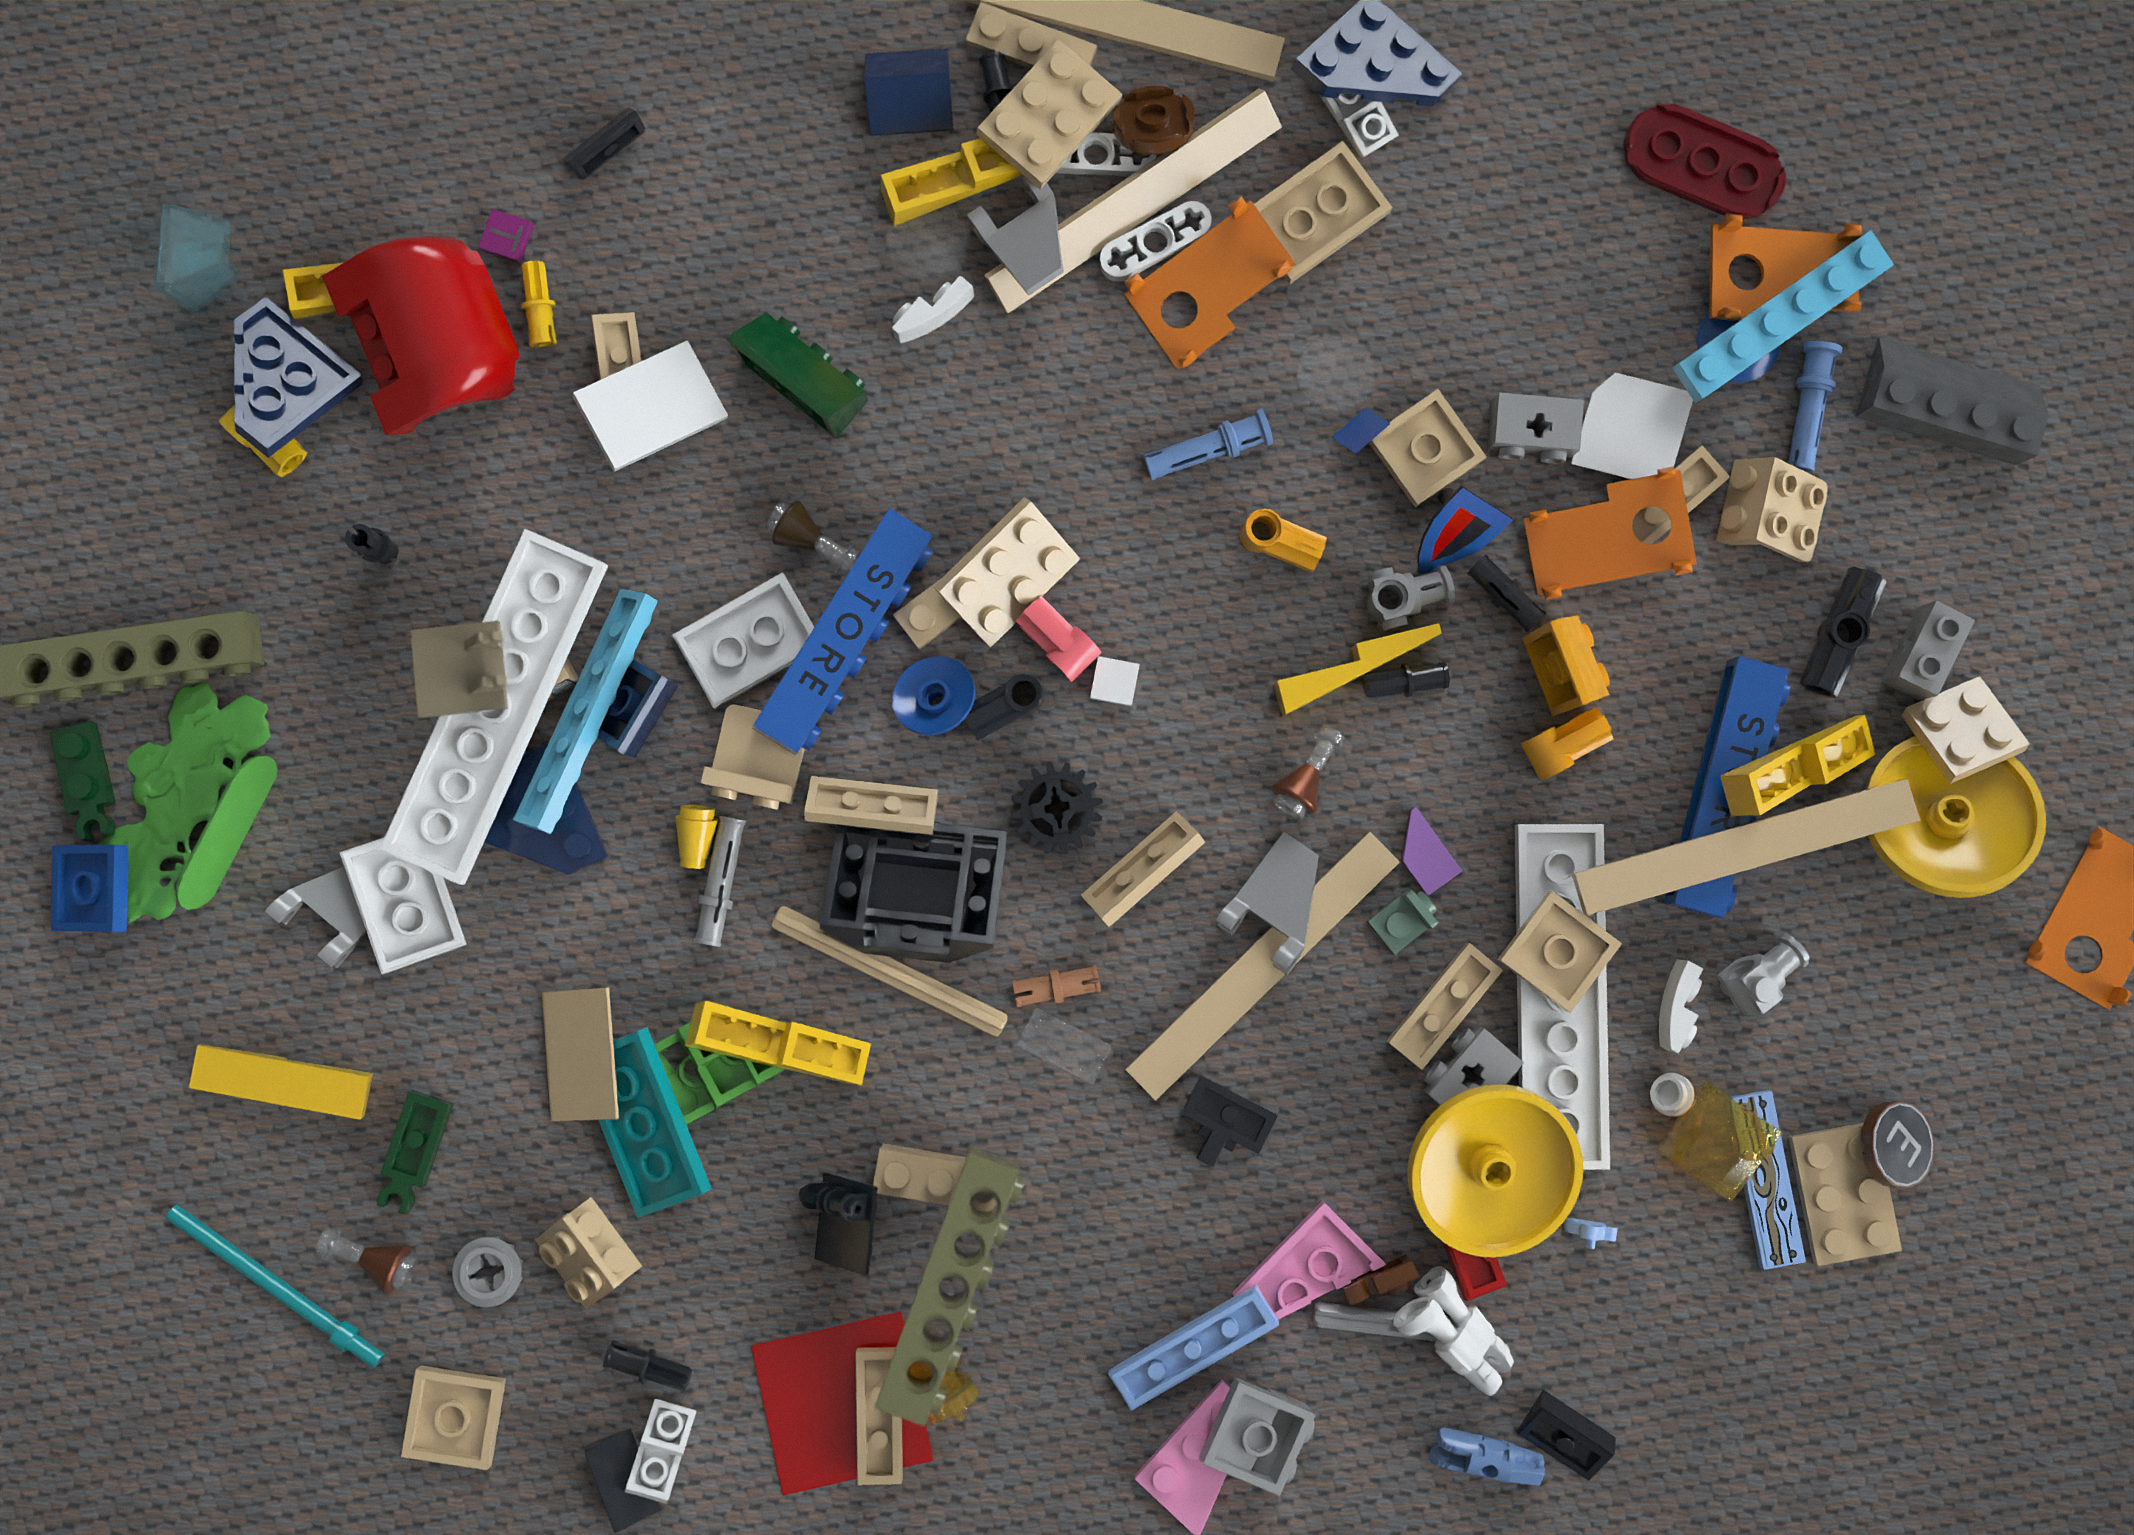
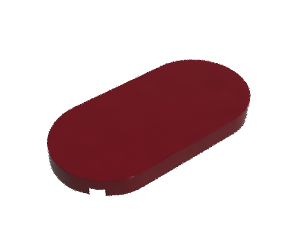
[1623,103,1786,220]

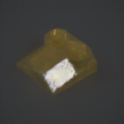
[1657,1080,1783,1201]

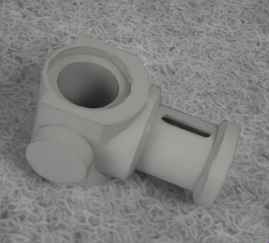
[1367,565,1455,632]
[1717,934,1810,1016]

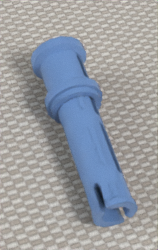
[1788,341,1843,473]
[1143,408,1273,480]

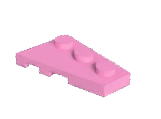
[1232,1200,1386,1320]
[1134,1379,1230,1535]

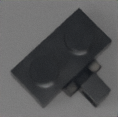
[1181,1075,1278,1167]

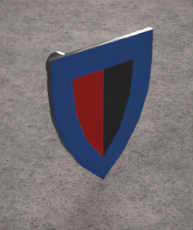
[1417,486,1513,574]

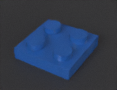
[51,845,129,932]

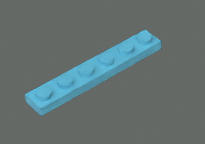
[1672,230,1894,403]
[513,589,658,834]

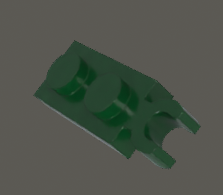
[49,721,116,842]
[377,1090,454,1214]

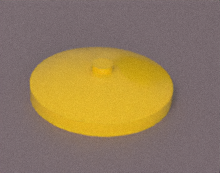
[1865,736,2046,898]
[1408,1084,1583,1257]

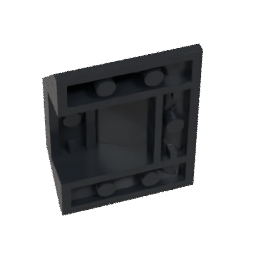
[819,823,1008,963]

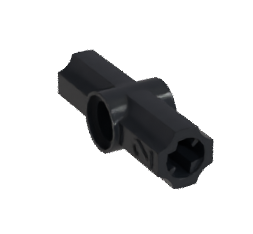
[1799,566,1887,698]

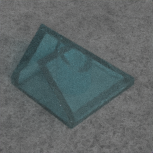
[156,204,243,312]

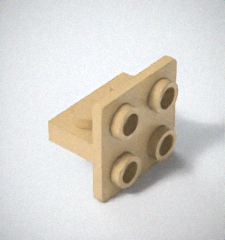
[536,1197,642,1308]

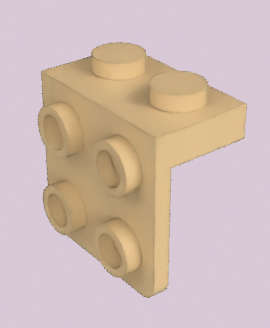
[1716,457,1828,562]
[701,705,805,810]

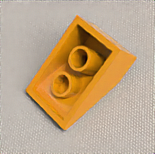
[1522,615,1610,716]

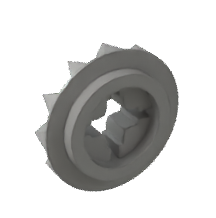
[452,1237,523,1307]

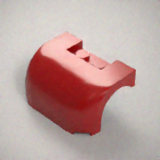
[322,236,520,435]

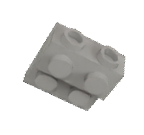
[1199,1377,1316,1496]

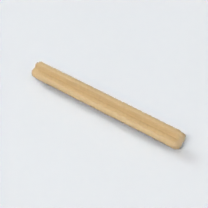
[772,906,1008,1037]

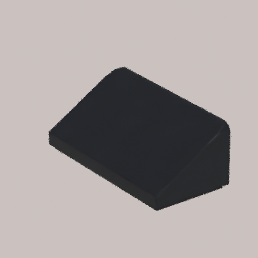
[564,107,646,180]
[1516,1389,1616,1481]
[585,1428,661,1533]

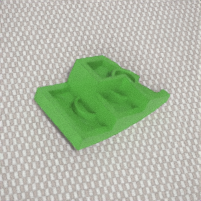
[654,1022,786,1125]

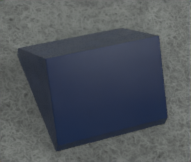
[864,48,954,136]
[597,659,678,758]

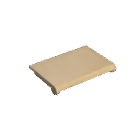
[541,987,619,1121]

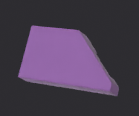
[1401,807,1462,896]

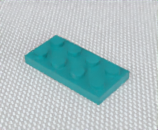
[598,1027,712,1218]

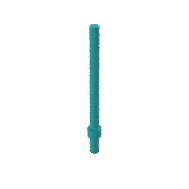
[165,1204,385,1369]

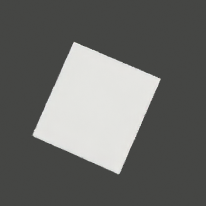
[1571,373,1693,479]

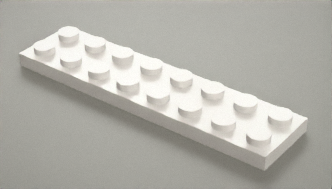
[380,529,608,885]
[1515,824,1610,1169]

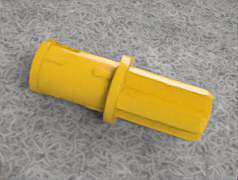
[521,261,557,348]

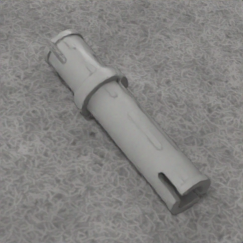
[693,816,746,947]

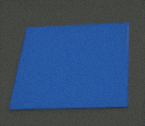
[1332,408,1391,454]

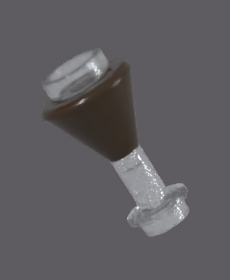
[766,501,861,575]

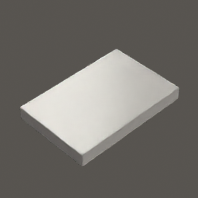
[572,340,728,472]
[672,572,814,709]
[339,837,467,974]

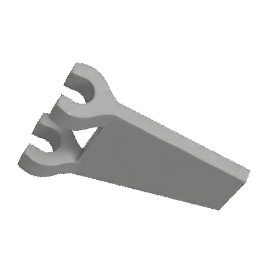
[967,176,1064,296]
[1216,832,1319,975]
[265,867,367,968]

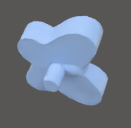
[1563,1218,1618,1249]

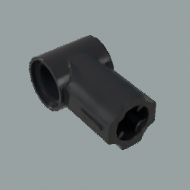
[965,674,1045,741]

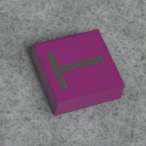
[478,209,534,264]

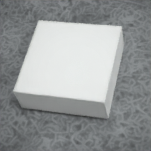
[1090,656,1140,706]

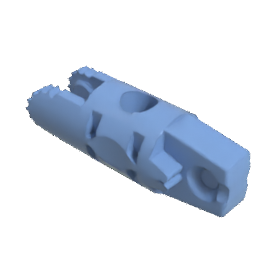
[1428,1427,1545,1486]

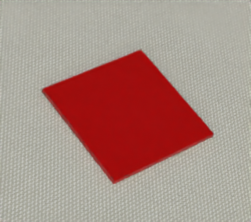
[751,1311,934,1496]

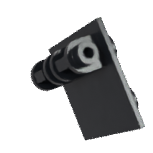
[799,1173,878,1276]

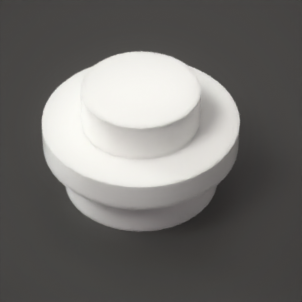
[1650,1073,1694,1117]

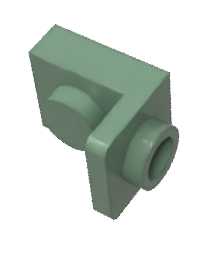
[1367,889,1439,955]

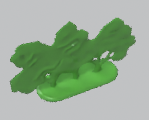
[99,682,277,923]

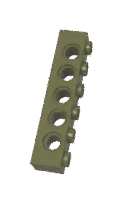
[0,610,264,708]
[874,1146,1025,1426]

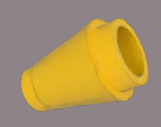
[675,805,718,869]

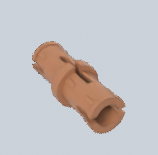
[1012,965,1101,1008]

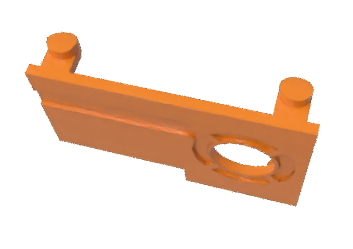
[1124,196,1296,370]
[1709,214,1862,321]
[1524,466,1697,600]
[2025,826,2134,1010]

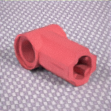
[1016,596,1102,683]

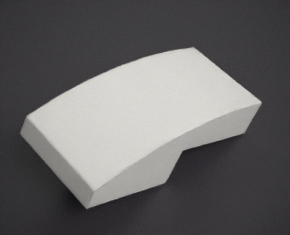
[1320,93,1399,158]
[892,276,974,343]
[1659,959,1703,1054]
[625,1399,697,1504]

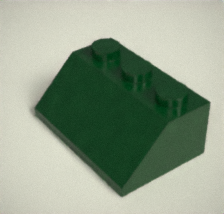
[727,312,868,439]

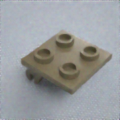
[410,621,508,718]

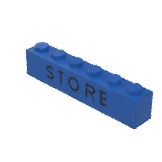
[752,508,934,755]
[1663,656,1790,918]

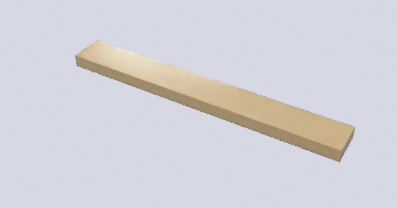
[962,0,1285,82]
[984,89,1282,313]
[1572,779,1920,916]
[1126,832,1400,1101]

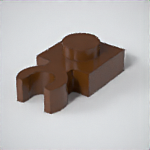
[1342,1254,1419,1305]

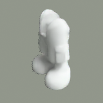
[1393,1266,1514,1396]

